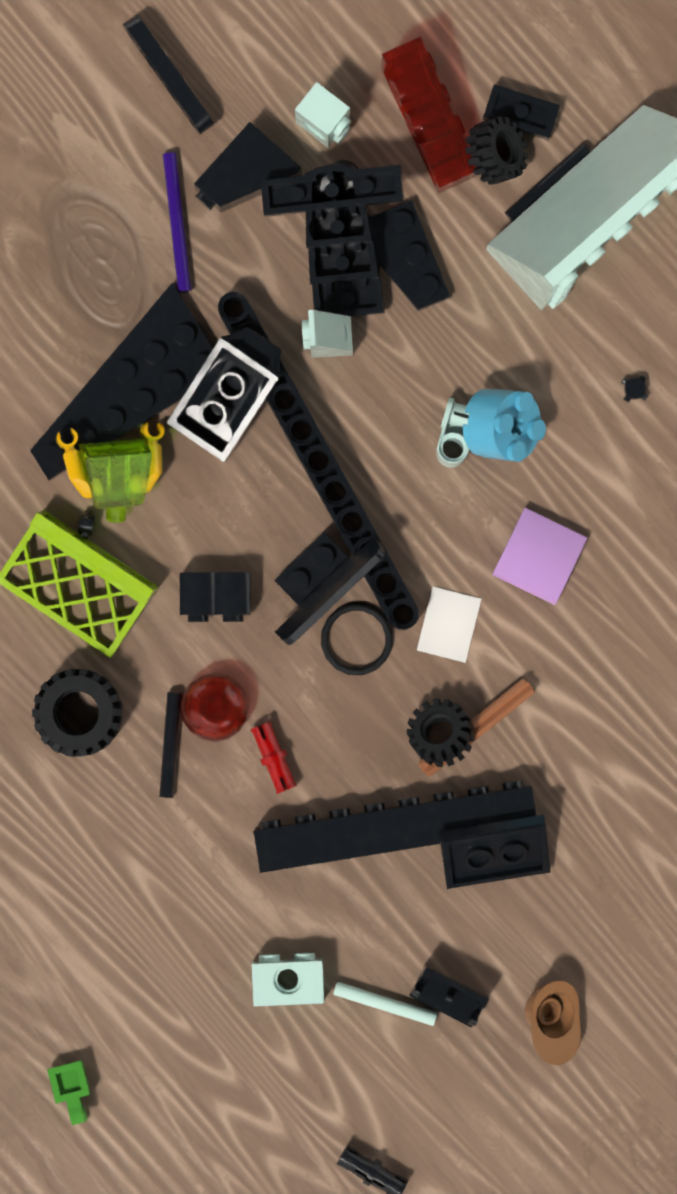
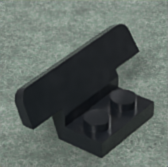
[274,532,385,645]

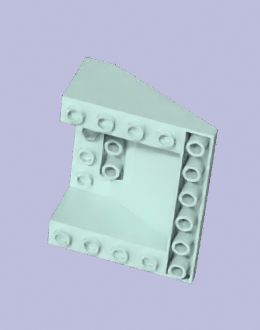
[486,105,677,311]

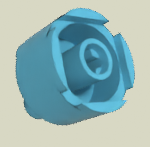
[463,388,546,462]

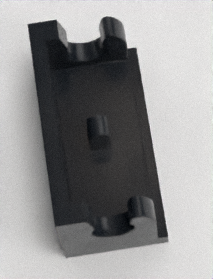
[409,964,489,1028]

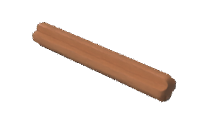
[418,679,535,777]

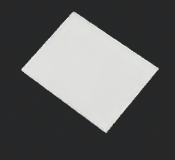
[417,587,481,663]

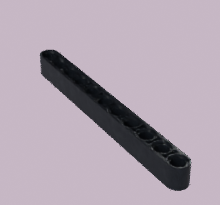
[218,292,419,631]

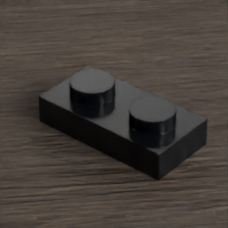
[483,84,560,141]

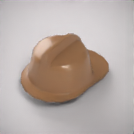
[524,980,581,1065]

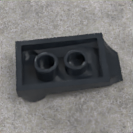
[167,327,282,462]

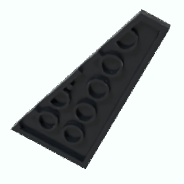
[30,283,213,481]

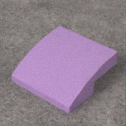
[492,508,587,605]

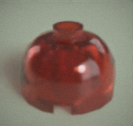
[180,672,250,742]

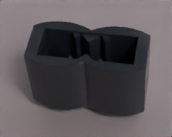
[180,572,251,622]

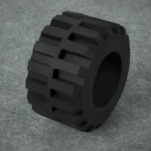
[32,669,123,757]

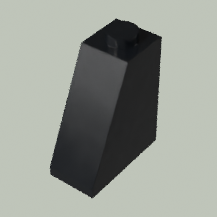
[194,122,302,212]

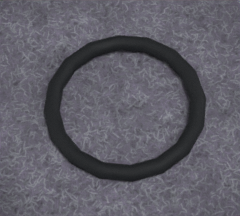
[321,604,392,675]

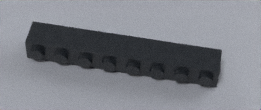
[253,780,537,873]

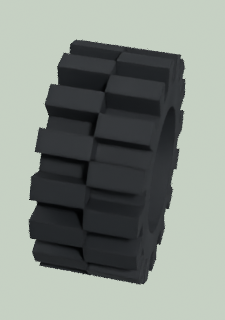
[465,116,528,185]
[407,698,475,767]

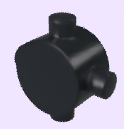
[621,375,649,403]
[78,510,96,539]

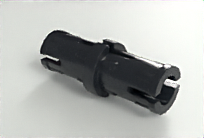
[336,1145,408,1194]

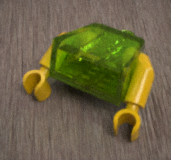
[56,422,165,523]

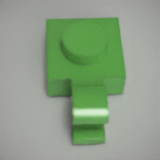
[47,1060,91,1125]

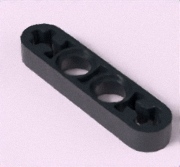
[122,15,214,135]

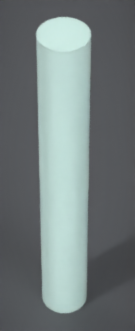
[333,981,437,1026]

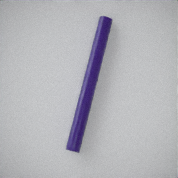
[163,152,192,292]

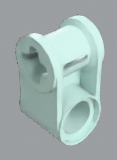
[436,397,469,468]

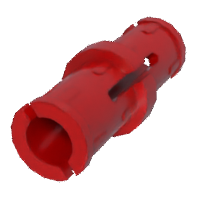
[250,721,298,794]

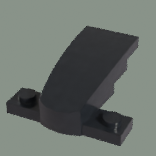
[260,164,405,317]

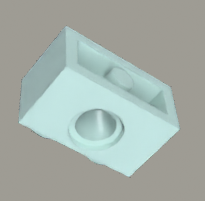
[295,82,351,148]
[252,952,324,1006]

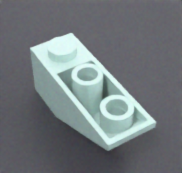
[302,310,353,358]

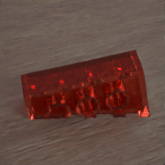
[381,37,476,194]

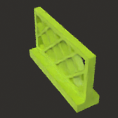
[0,510,159,658]

